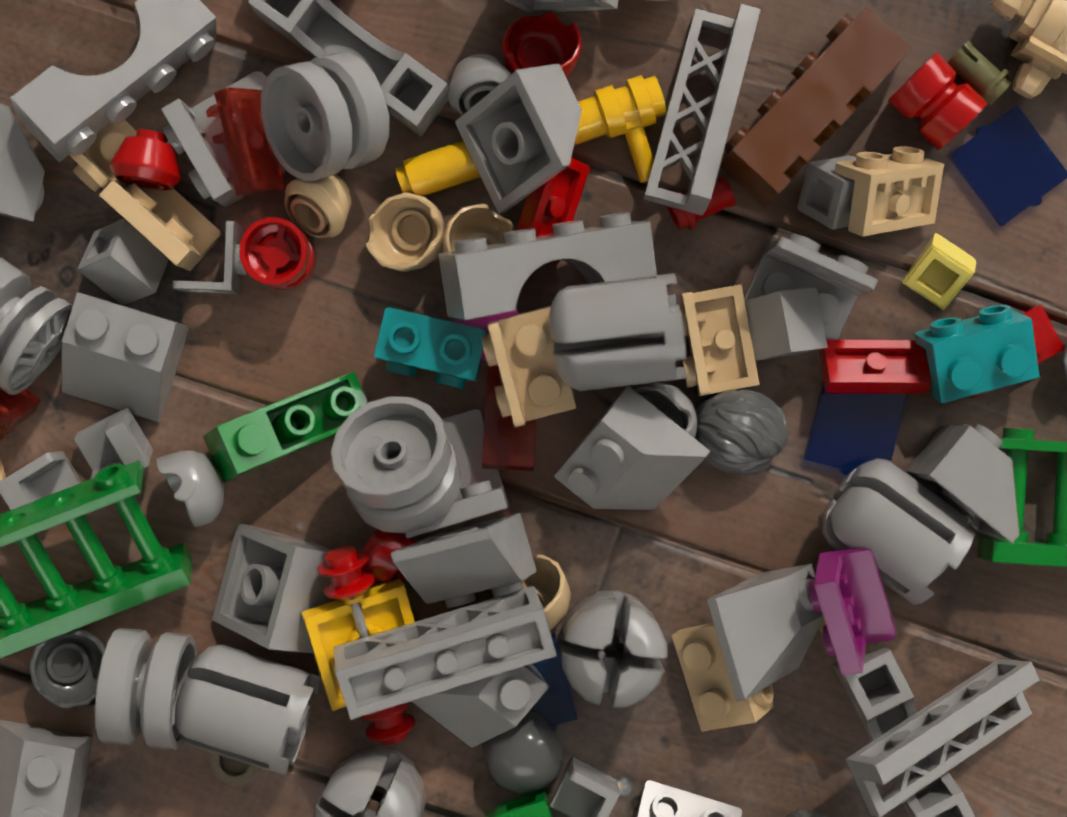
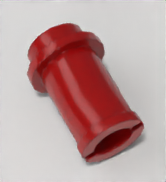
[667,176,736,230]

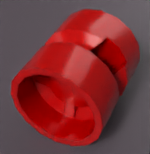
[887,52,988,151]
[239,217,317,290]

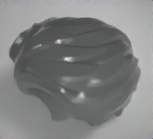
[694,389,788,475]

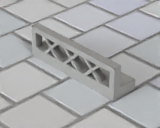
[643,4,761,216]
[334,586,557,719]
[846,659,1039,817]

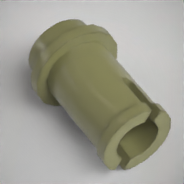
[948,40,1013,106]

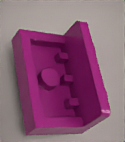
[808,548,897,676]

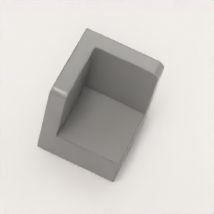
[797,156,856,230]
[77,218,169,305]
[745,287,828,361]
[74,407,153,479]
[0,451,82,510]
[550,757,620,817]

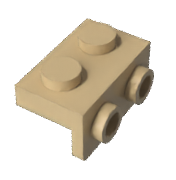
[679,284,760,396]
[671,622,774,732]

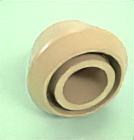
[285,174,351,238]

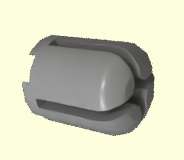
[549,273,687,391]
[822,458,976,605]
[560,590,667,708]
[175,645,321,777]
[313,746,427,817]

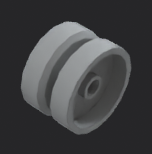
[261,51,389,181]
[331,396,462,533]
[95,628,197,750]

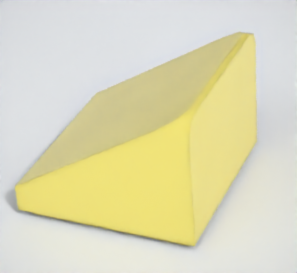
[902,233,977,311]

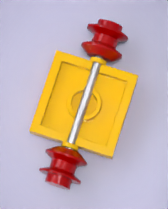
[301,546,416,745]

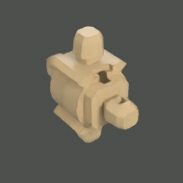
[990,0,1067,99]

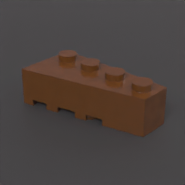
[720,6,912,207]

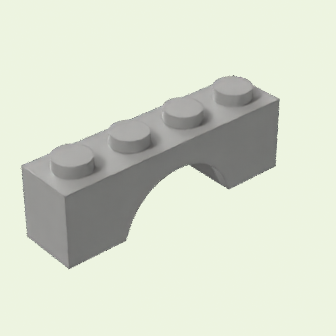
[10,0,216,162]
[248,0,449,137]
[438,212,657,320]
[832,642,975,817]

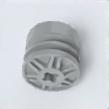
[0,257,73,395]

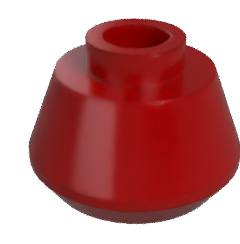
[109,129,182,191]
[361,529,416,584]

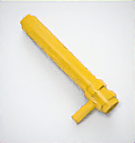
[395,75,667,196]

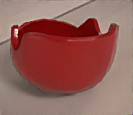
[501,11,582,79]

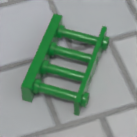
[978,428,1067,567]
[0,460,192,658]

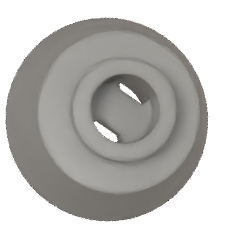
[448,54,511,115]

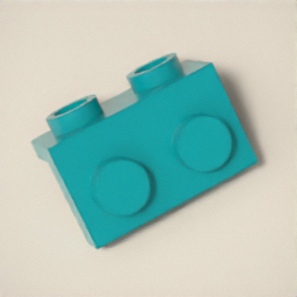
[915,305,1040,403]
[374,307,486,389]

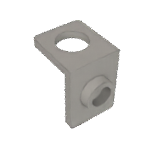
[173,221,248,294]

